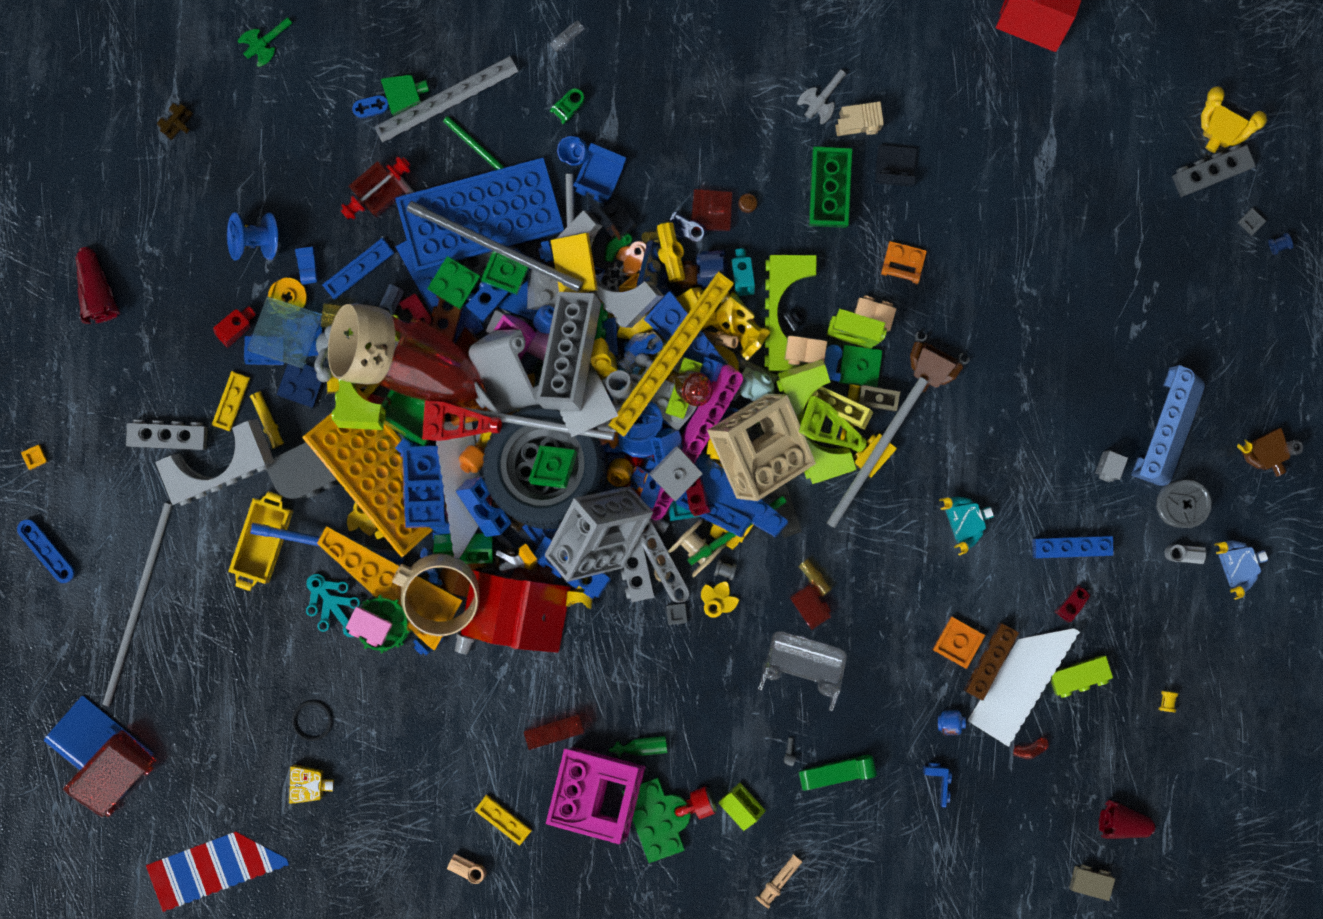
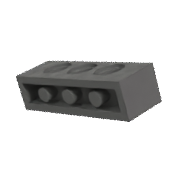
[1172,144,1256,197]

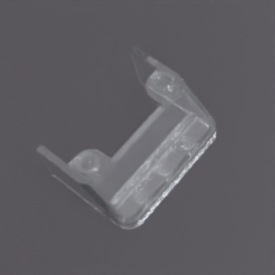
[758,632,847,711]

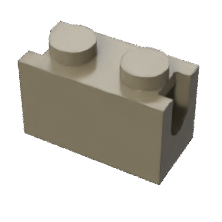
[858,385,900,412]
[1069,864,1115,901]

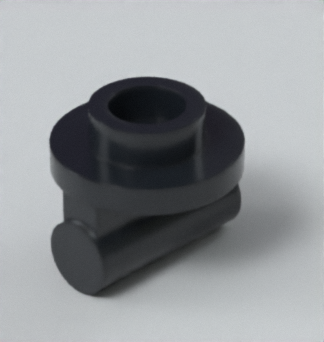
[782,309,804,332]

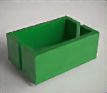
[381,382,446,446]

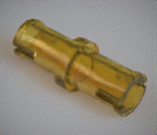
[798,559,831,596]

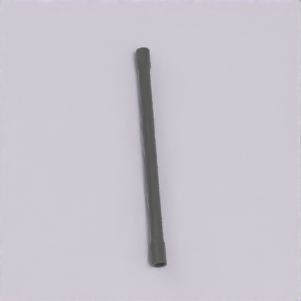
[407,201,583,292]

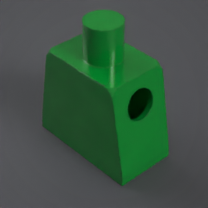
[381,75,429,117]

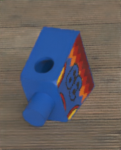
[623,459,661,508]

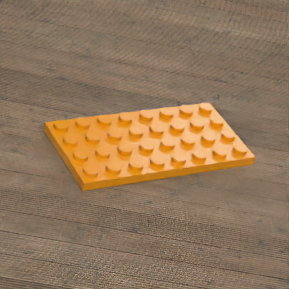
[302,389,447,557]

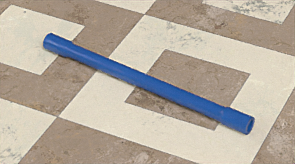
[250,522,404,564]

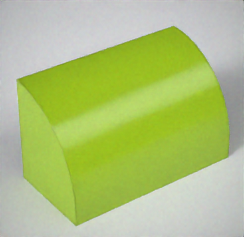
[718,783,766,831]

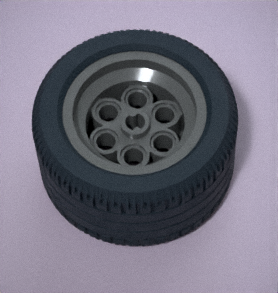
[483,405,608,529]

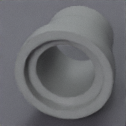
[455,632,475,654]

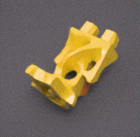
[712,291,770,361]

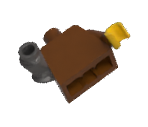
[1237,428,1303,477]

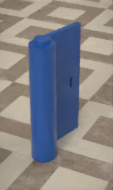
[44,696,153,799]

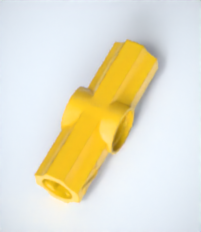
[657,222,685,283]

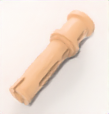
[755,854,803,909]

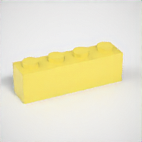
[807,386,873,430]

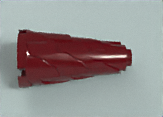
[75,247,119,324]

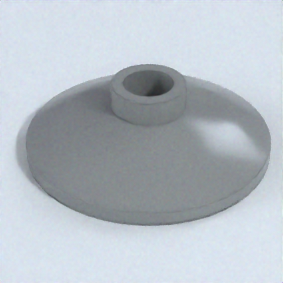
[474,382,500,413]

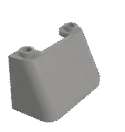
[469,329,540,414]

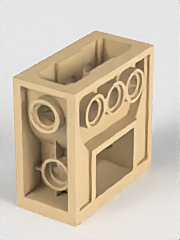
[707,394,816,501]

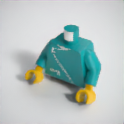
[939,496,994,556]

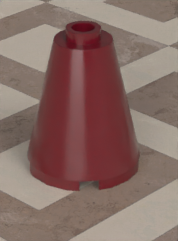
[1099,800,1155,839]

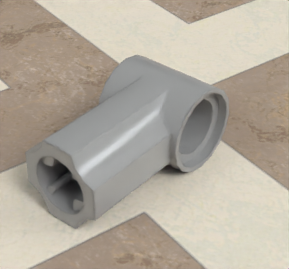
[1164,544,1206,564]

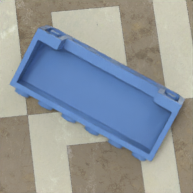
[1131,365,1205,486]

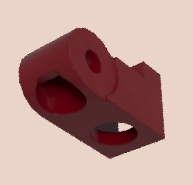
[399,293,432,329]
[686,476,711,517]
[1054,584,1091,623]

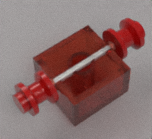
[341,157,411,220]

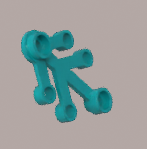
[306,574,360,637]

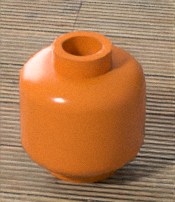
[459,444,485,473]

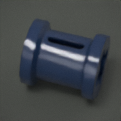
[1268,233,1293,255]

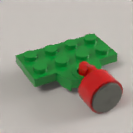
[622,777,717,863]

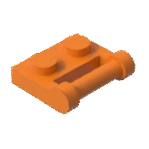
[881,241,926,284]

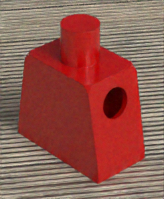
[213,306,256,348]

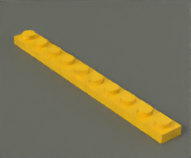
[608,272,734,437]

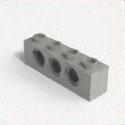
[126,420,207,450]
[621,539,654,602]

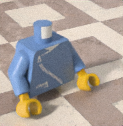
[1214,540,1268,600]

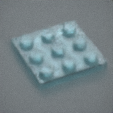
[247,297,322,368]

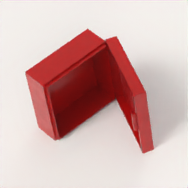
[996,0,1081,52]
[461,570,571,653]

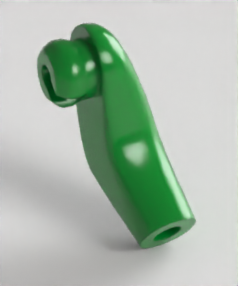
[603,233,632,263]

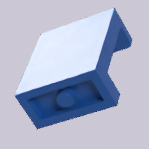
[573,143,627,203]

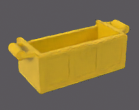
[228,491,294,591]

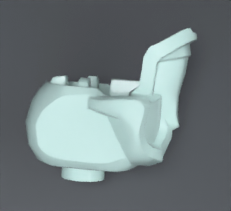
[732,367,774,401]

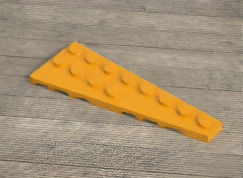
[317,526,462,650]

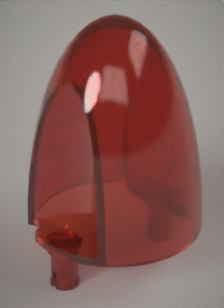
[373,315,482,404]

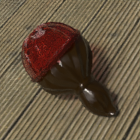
[666,369,713,407]

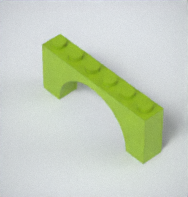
[765,255,816,371]
[826,309,887,349]
[332,315,402,430]
[776,359,856,484]

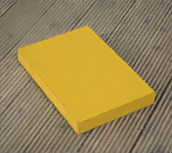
[551,233,598,293]

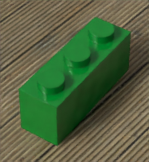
[433,533,493,564]

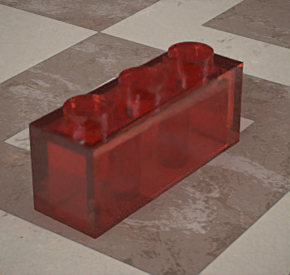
[523,713,585,750]

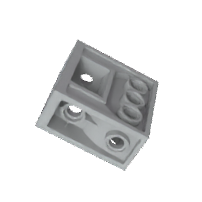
[545,486,653,582]

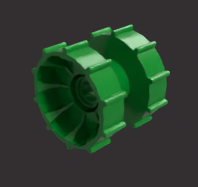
[359,595,412,653]

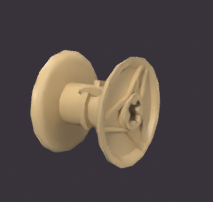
[668,518,727,577]

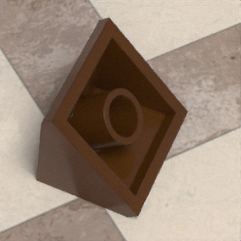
[437,564,482,597]

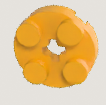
[268,278,307,317]

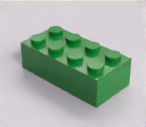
[808,147,852,228]

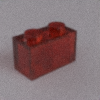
[789,584,831,630]

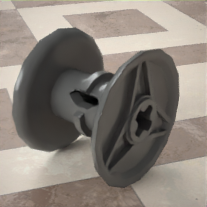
[1156,480,1211,528]

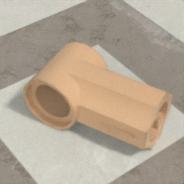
[447,853,487,884]

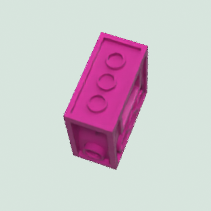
[546,747,645,844]

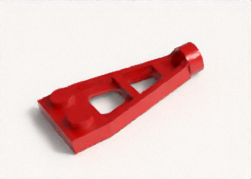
[422,400,502,441]

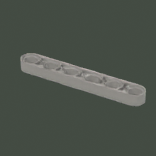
[639,519,689,603]

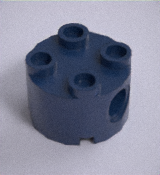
[697,250,728,289]

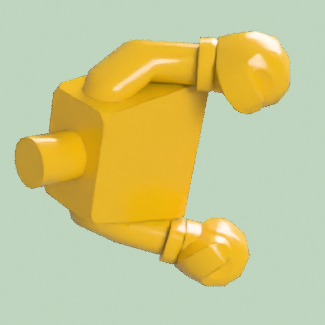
[1201,86,1267,153]

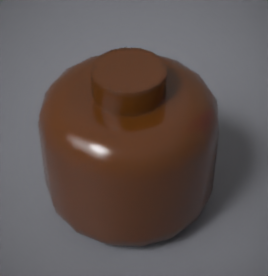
[738,193,758,213]

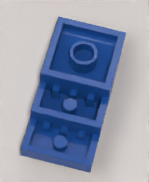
[402,446,445,528]

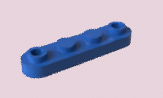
[17,520,75,583]

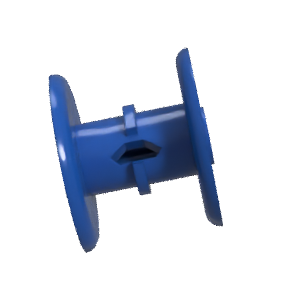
[227,212,278,261]
[617,401,664,458]

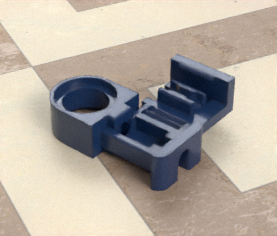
[669,210,707,244]

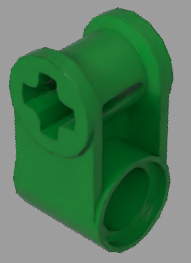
[550,88,585,125]

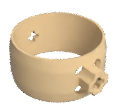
[328,304,395,384]
[392,553,479,636]

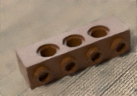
[427,296,464,347]
[964,623,1019,701]

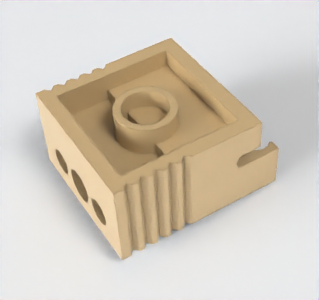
[835,102,884,136]

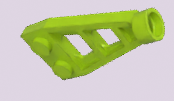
[798,396,867,452]

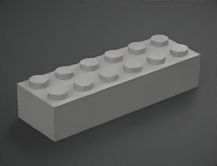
[536,292,601,411]

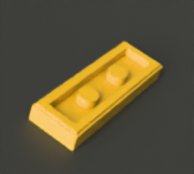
[212,371,250,432]
[475,795,532,846]

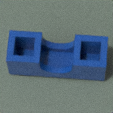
[455,477,511,537]

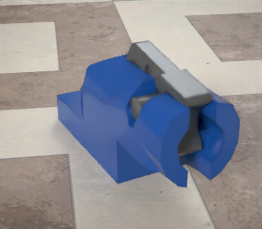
[618,331,663,361]

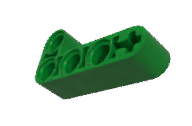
[798,755,877,790]

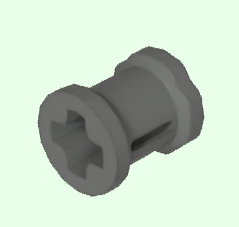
[714,559,737,580]

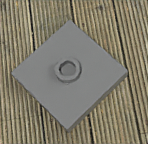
[649,447,703,501]

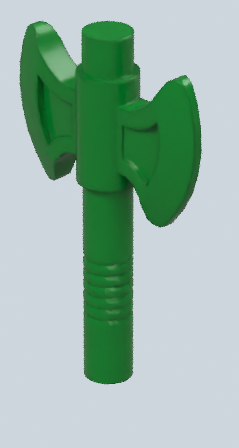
[238,17,292,67]

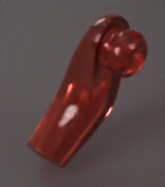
[1012,738,1048,760]

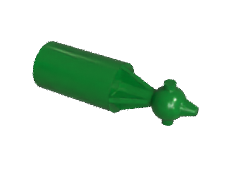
[609,736,667,758]

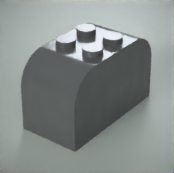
[266,443,338,499]

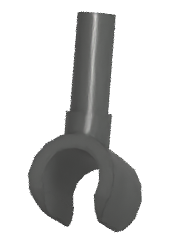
[784,738,796,766]

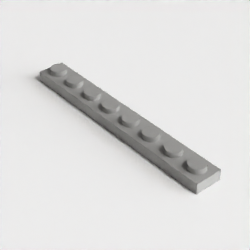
[375,56,518,142]

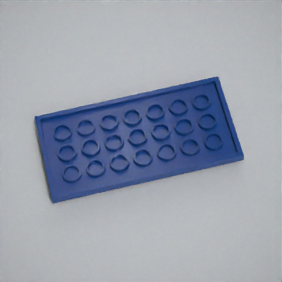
[395,158,564,272]

